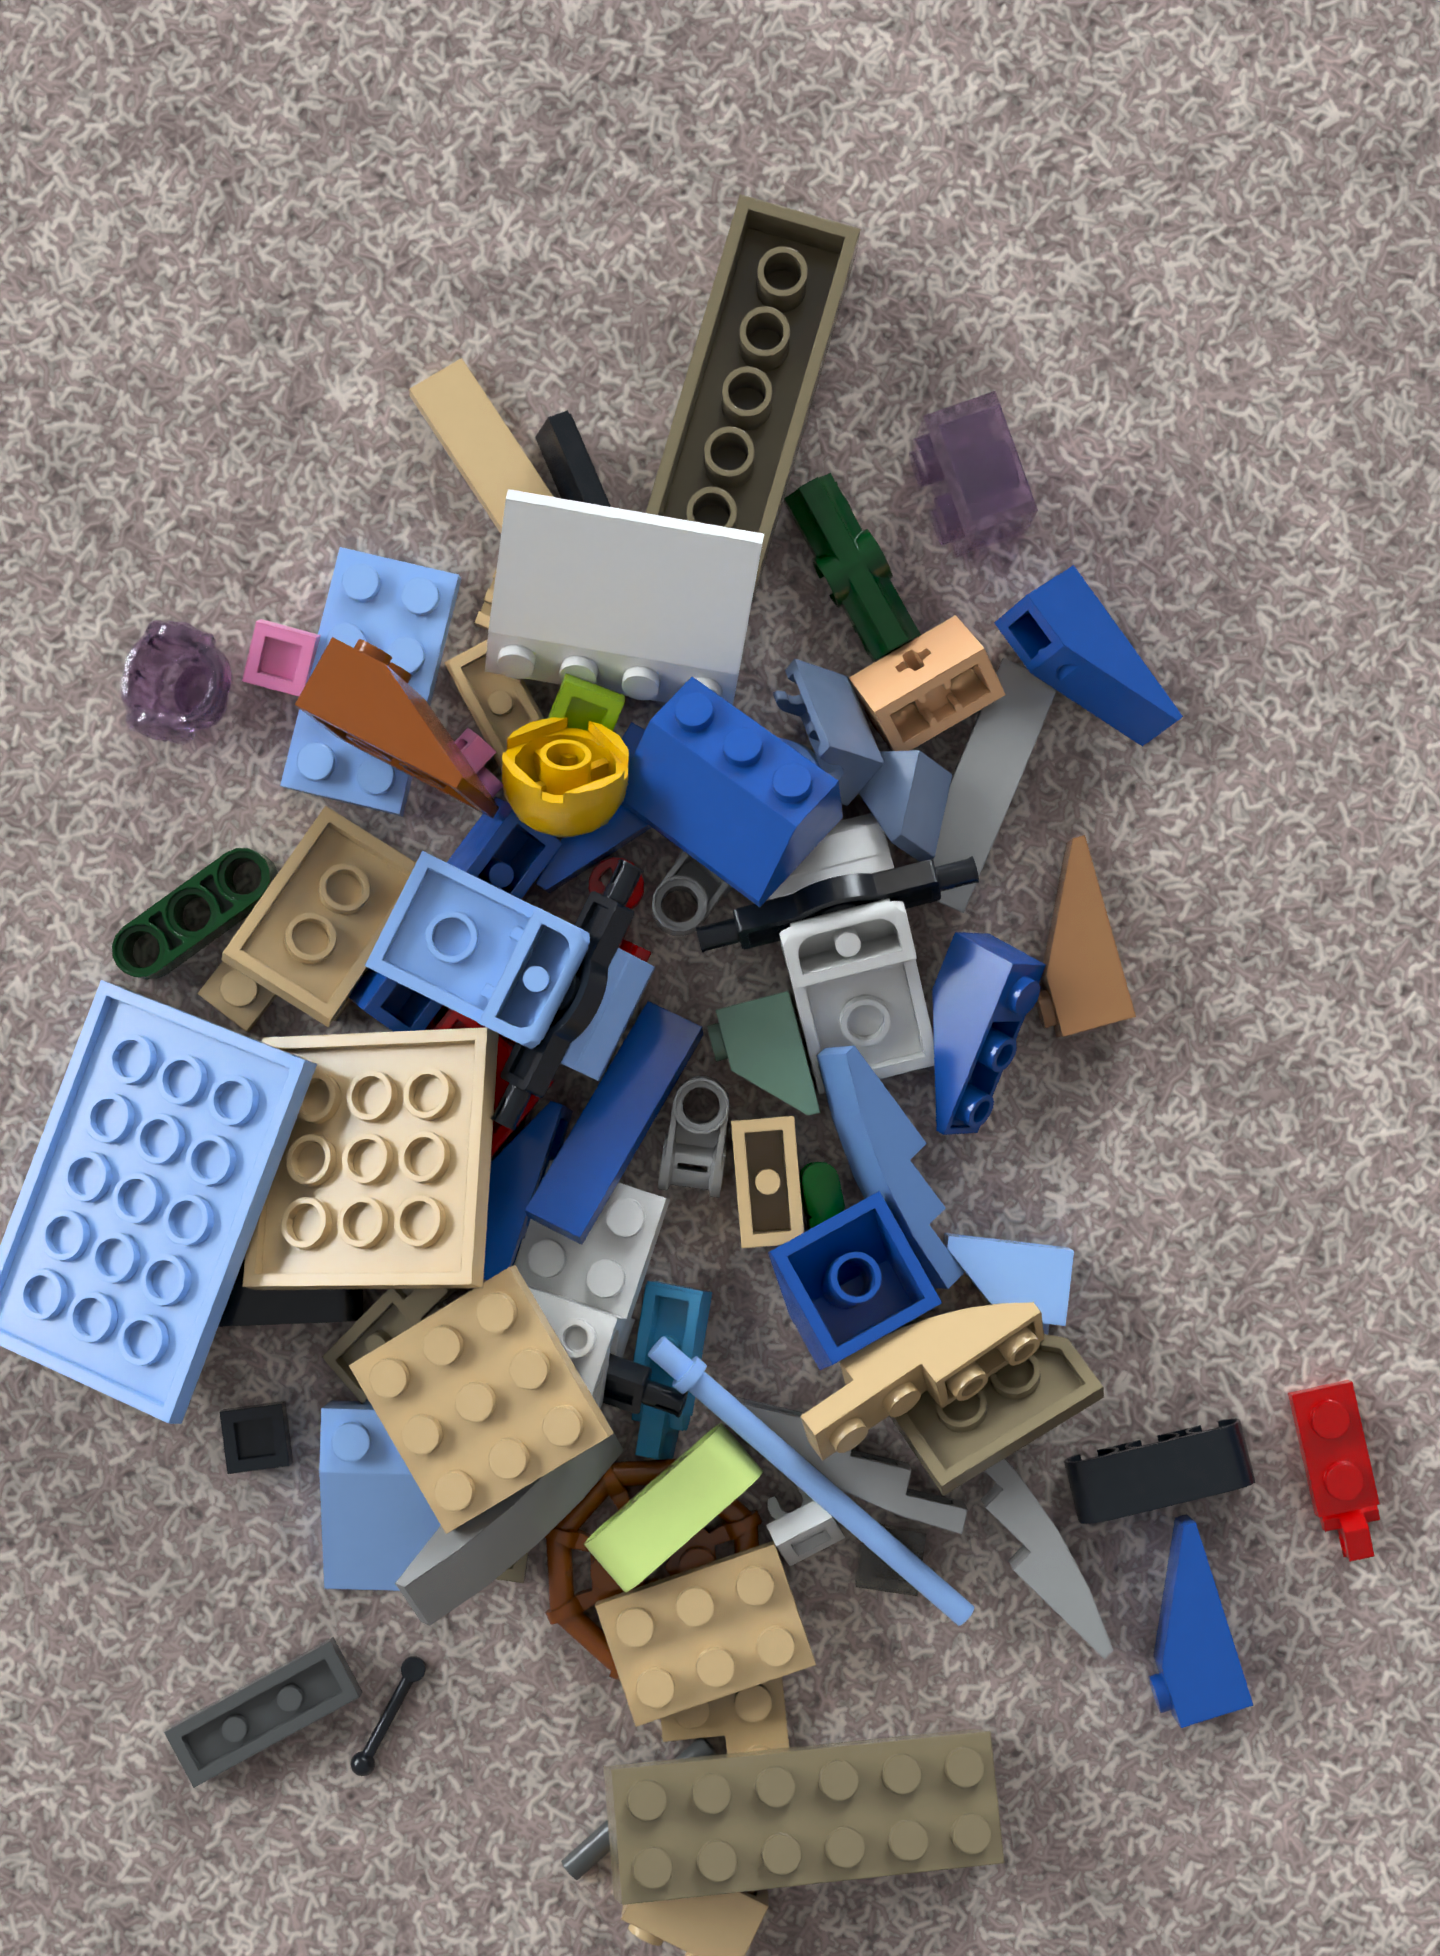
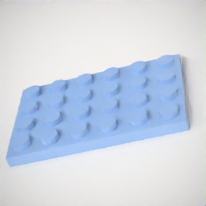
[0,980,317,1424]

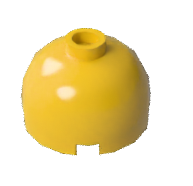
[502,717,629,837]

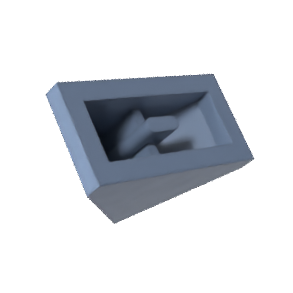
[859,750,953,862]

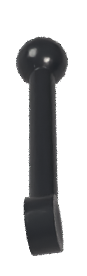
[350,1656,426,1776]

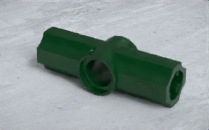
[784,473,921,663]

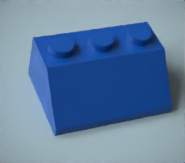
[621,676,843,907]

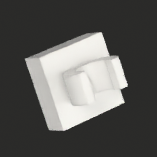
[766,1486,845,1566]

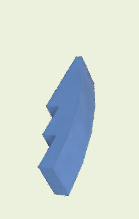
[817,1046,965,1289]

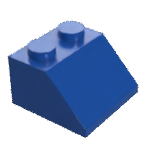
[768,1191,942,1370]

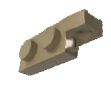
[322,1288,458,1404]

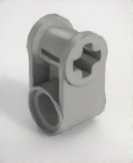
[652,850,733,936]
[658,1075,729,1198]

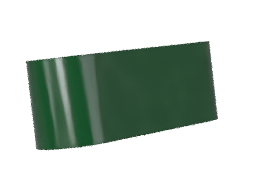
[112,848,278,979]

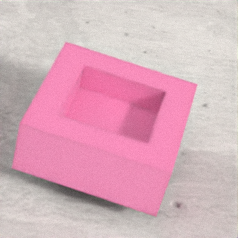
[242,619,321,697]

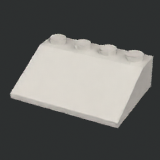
[485,489,764,705]

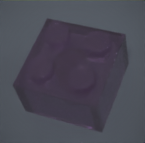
[909,391,1038,557]

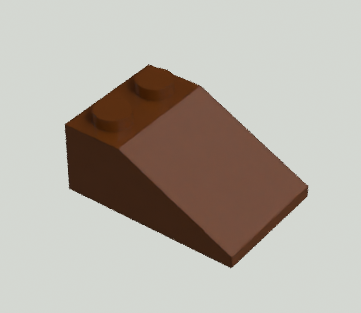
[295,637,499,818]

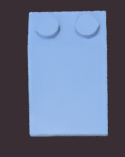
[319,1400,441,1591]

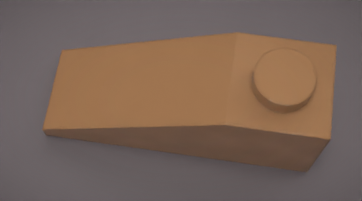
[1036,835,1136,1037]

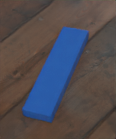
[525,1001,704,1245]

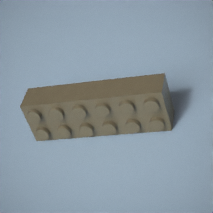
[646,194,861,602]
[603,1729,1004,1905]

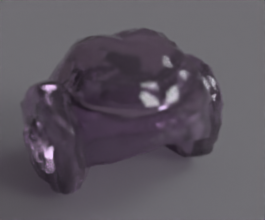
[120,620,234,745]

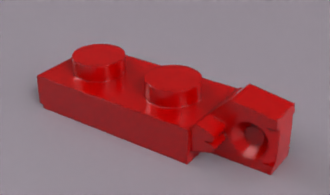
[1288,1380,1380,1562]

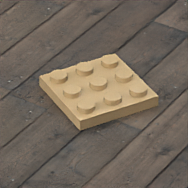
[349,1265,614,1534]

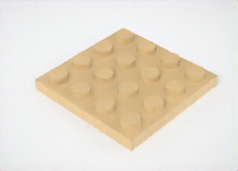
[243,1027,499,1290]

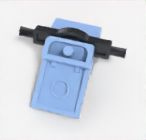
[365,851,655,1130]

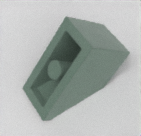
[707,991,821,1116]

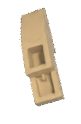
[801,1302,1045,1461]

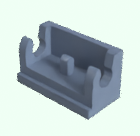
[773,659,884,806]

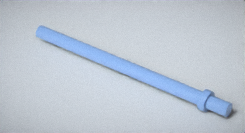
[648,1336,974,1626]

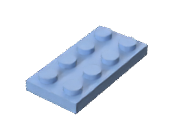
[280,547,462,817]

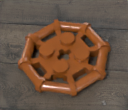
[545,1459,763,1681]

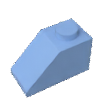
[943,1233,1074,1335]

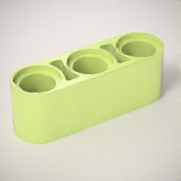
[583,1423,763,1593]

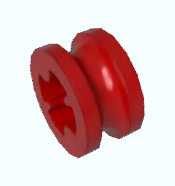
[588,857,645,909]

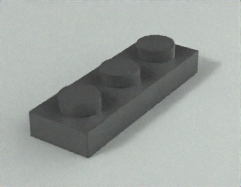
[164,1637,363,1788]

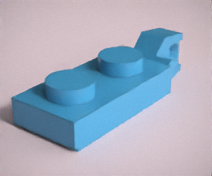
[632,1281,712,1460]

